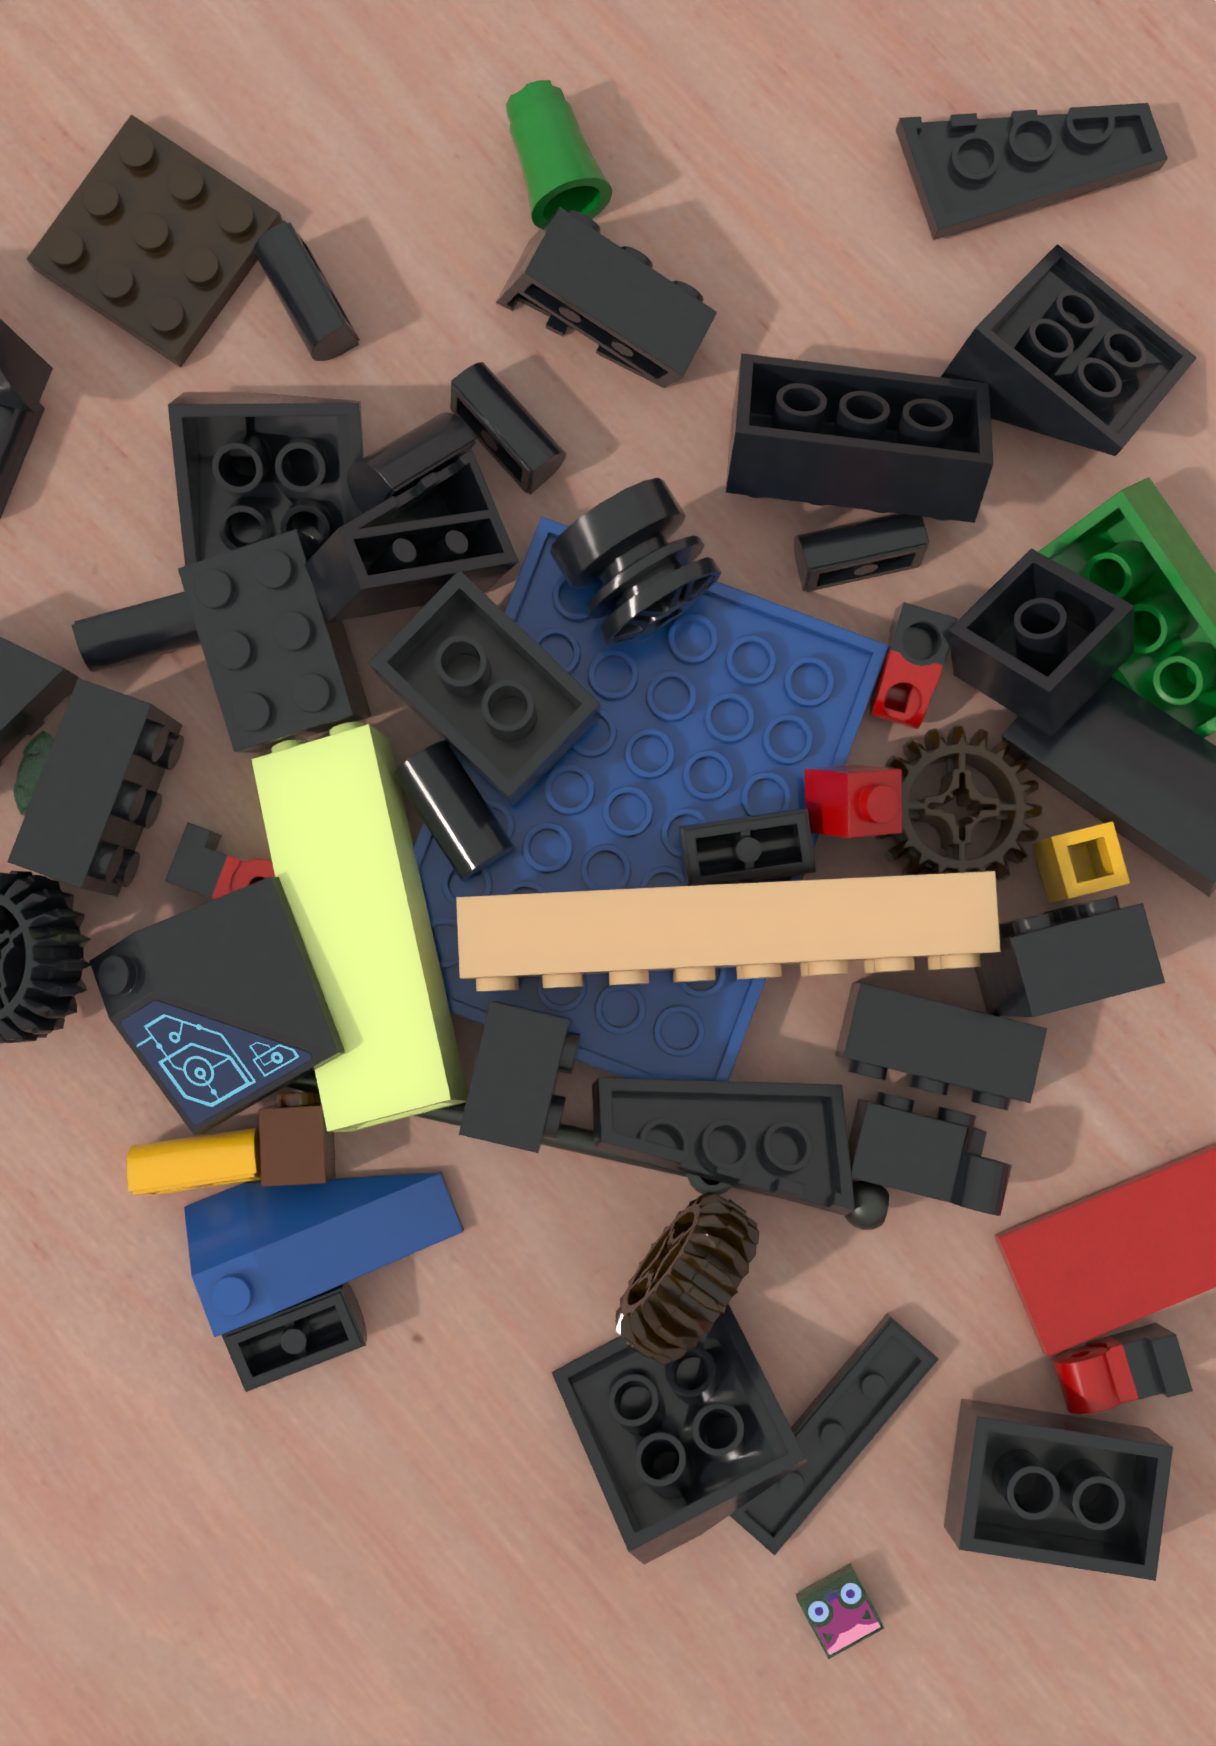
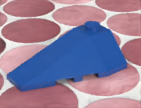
[184,1172,464,1337]

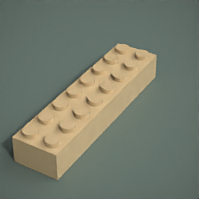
[456,871,1001,992]

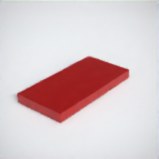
[994,1143,1216,1357]

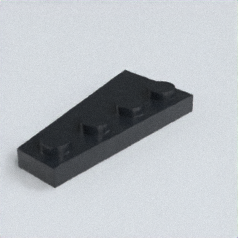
[896,103,1168,240]
[592,1077,855,1216]

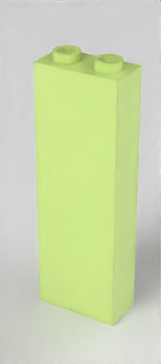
[251,722,468,1132]

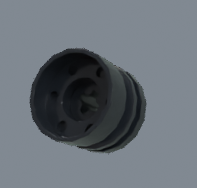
[550,478,722,645]

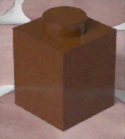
[259,1091,336,1187]

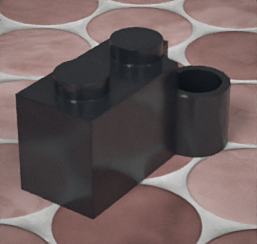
[848,1091,1012,1216]

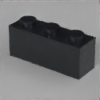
[835,983,1047,1111]

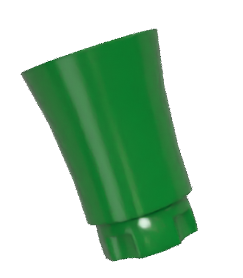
[506,80,612,228]

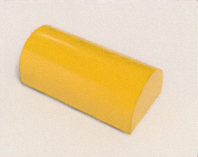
[127,1127,261,1196]

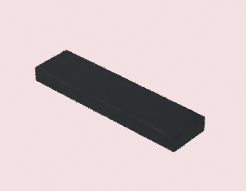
[729,1313,939,1555]

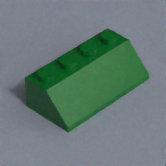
[1038,477,1216,738]

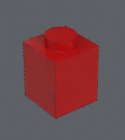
[804,765,902,838]

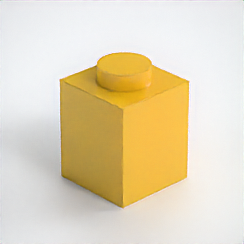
[1032,821,1130,903]

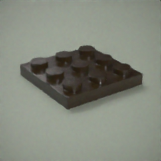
[26,114,283,368]

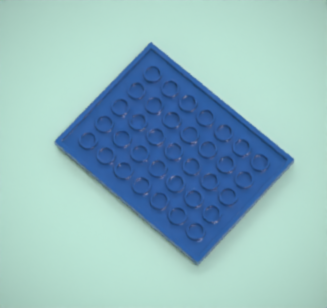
[414,516,889,1081]

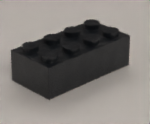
[725,353,994,523]

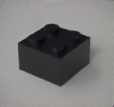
[948,548,1134,736]
[459,1001,581,1153]

